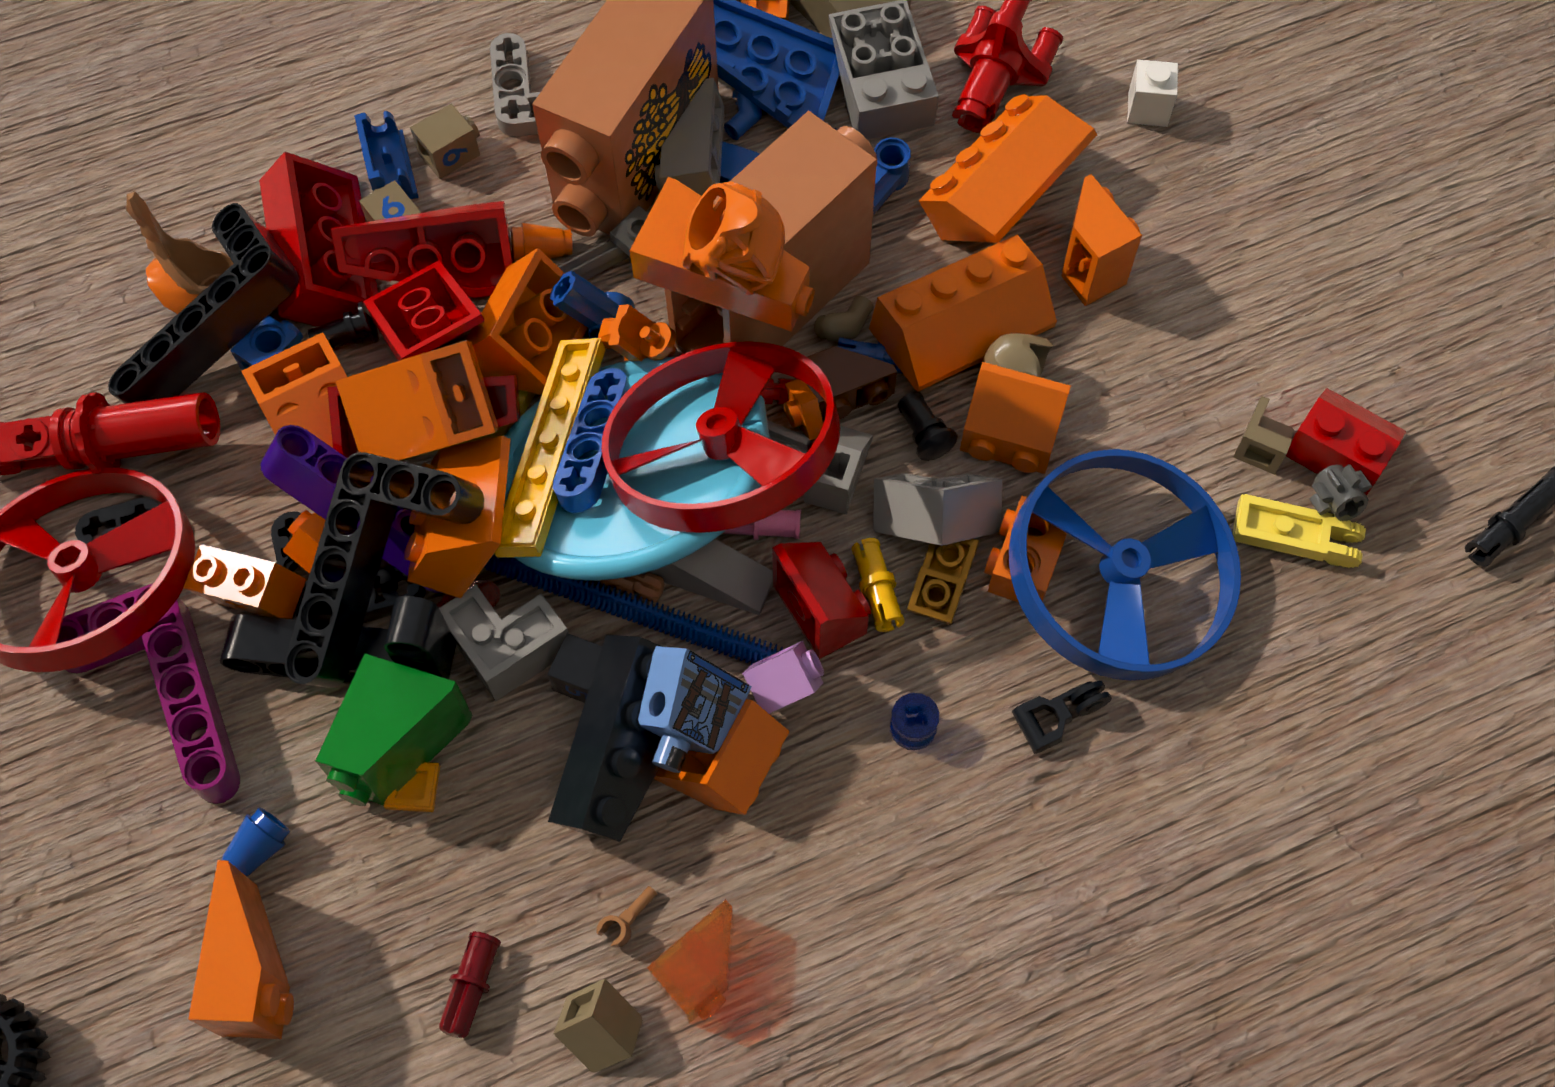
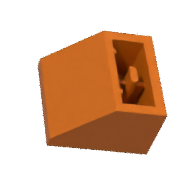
[1061,174,1142,306]

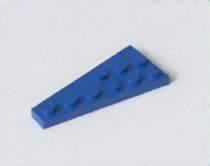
[713,0,840,128]

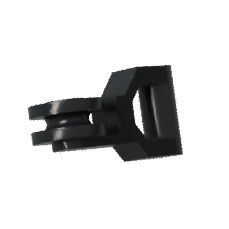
[1012,681,1112,754]

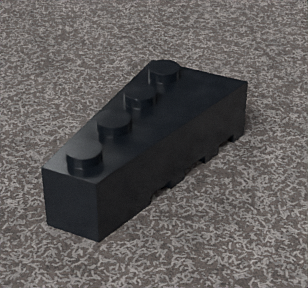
[548,635,663,842]

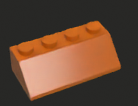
[919,94,1097,243]
[869,234,1057,392]

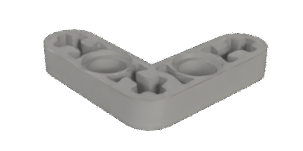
[490,33,540,137]

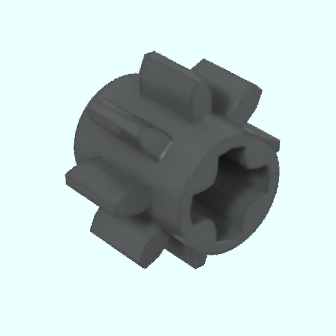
[1309,465,1372,521]

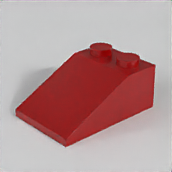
[363,260,485,361]

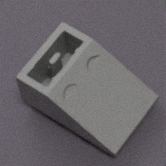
[829,0,939,139]

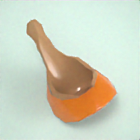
[126,191,234,314]

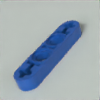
[553,368,631,513]

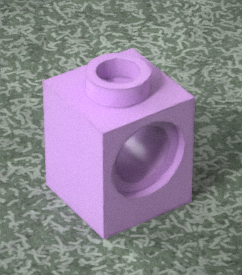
[742,641,824,714]

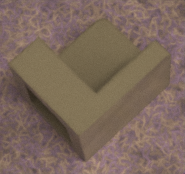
[1233,396,1294,475]
[553,978,643,1073]

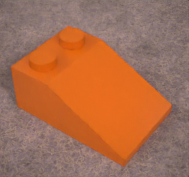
[188,860,294,1039]

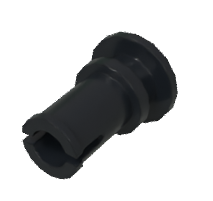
[308,301,379,349]
[897,391,958,461]

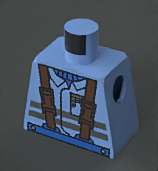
[638,646,752,773]

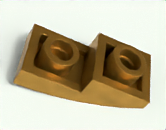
[907,539,979,625]

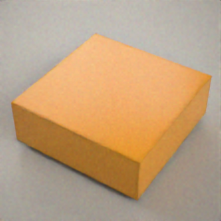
[384,762,441,812]

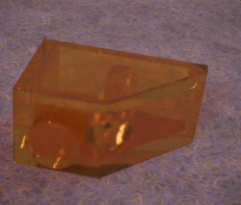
[647,899,734,1024]

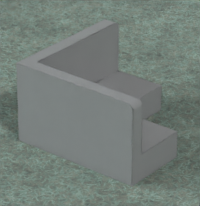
[873,473,1003,546]
[439,585,569,702]

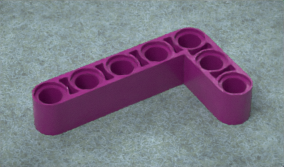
[57,584,240,804]

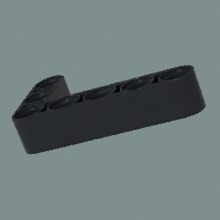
[108,203,300,404]
[285,452,484,688]
[220,596,456,684]

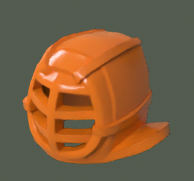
[682,181,785,295]

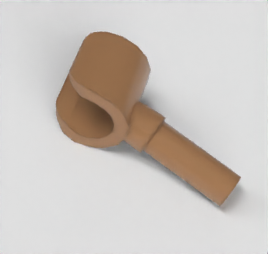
[596,886,657,948]

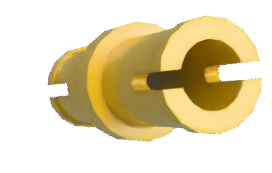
[851,538,905,632]

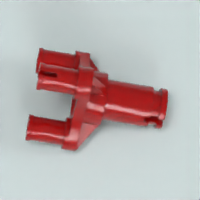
[952,0,1063,133]

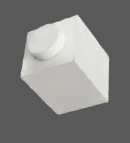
[1127,59,1178,127]

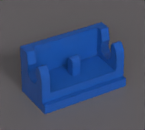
[354,111,419,199]

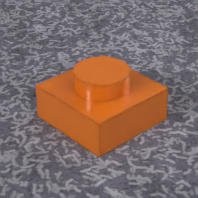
[784,379,823,440]

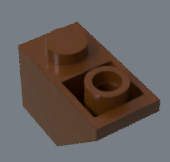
[794,346,897,422]

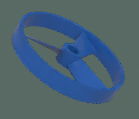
[1009,449,1241,681]

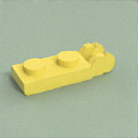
[1233,494,1366,568]

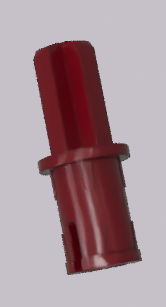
[439,931,501,1038]

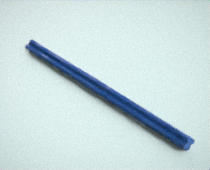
[484,553,783,665]

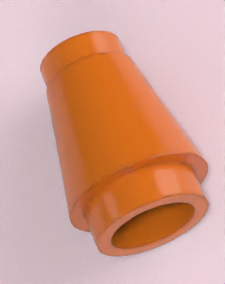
[511,222,573,261]

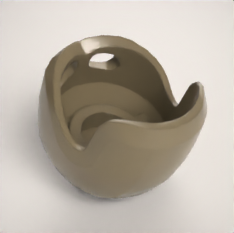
[983,333,1054,377]

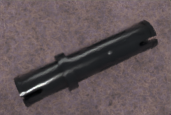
[1465,466,1555,567]

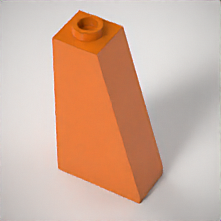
[629,177,815,332]

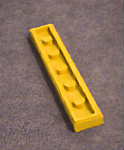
[495,338,606,558]

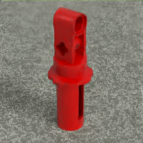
[0,392,220,475]

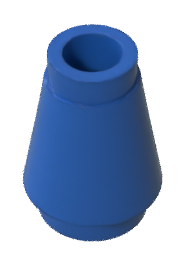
[216,807,290,877]

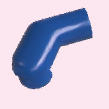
[724,89,762,140]

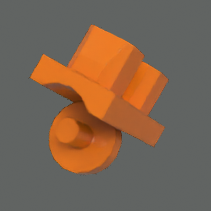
[598,304,676,362]

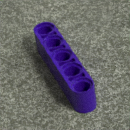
[261,425,443,594]

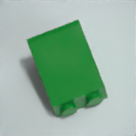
[315,654,473,806]

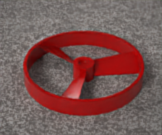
[601,341,840,533]
[0,468,195,672]

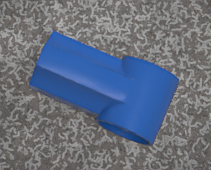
[873,137,911,216]
[550,270,635,339]

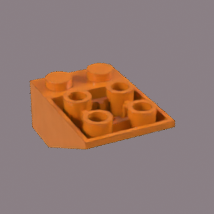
[241,332,347,448]
[335,341,499,461]

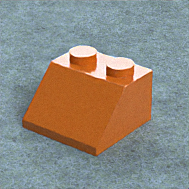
[960,362,1071,474]
[654,699,790,815]

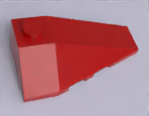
[331,201,513,298]

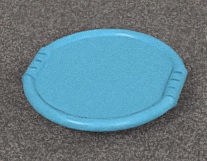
[504,357,770,581]

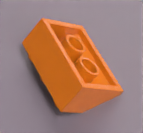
[466,248,587,395]
[404,436,511,598]

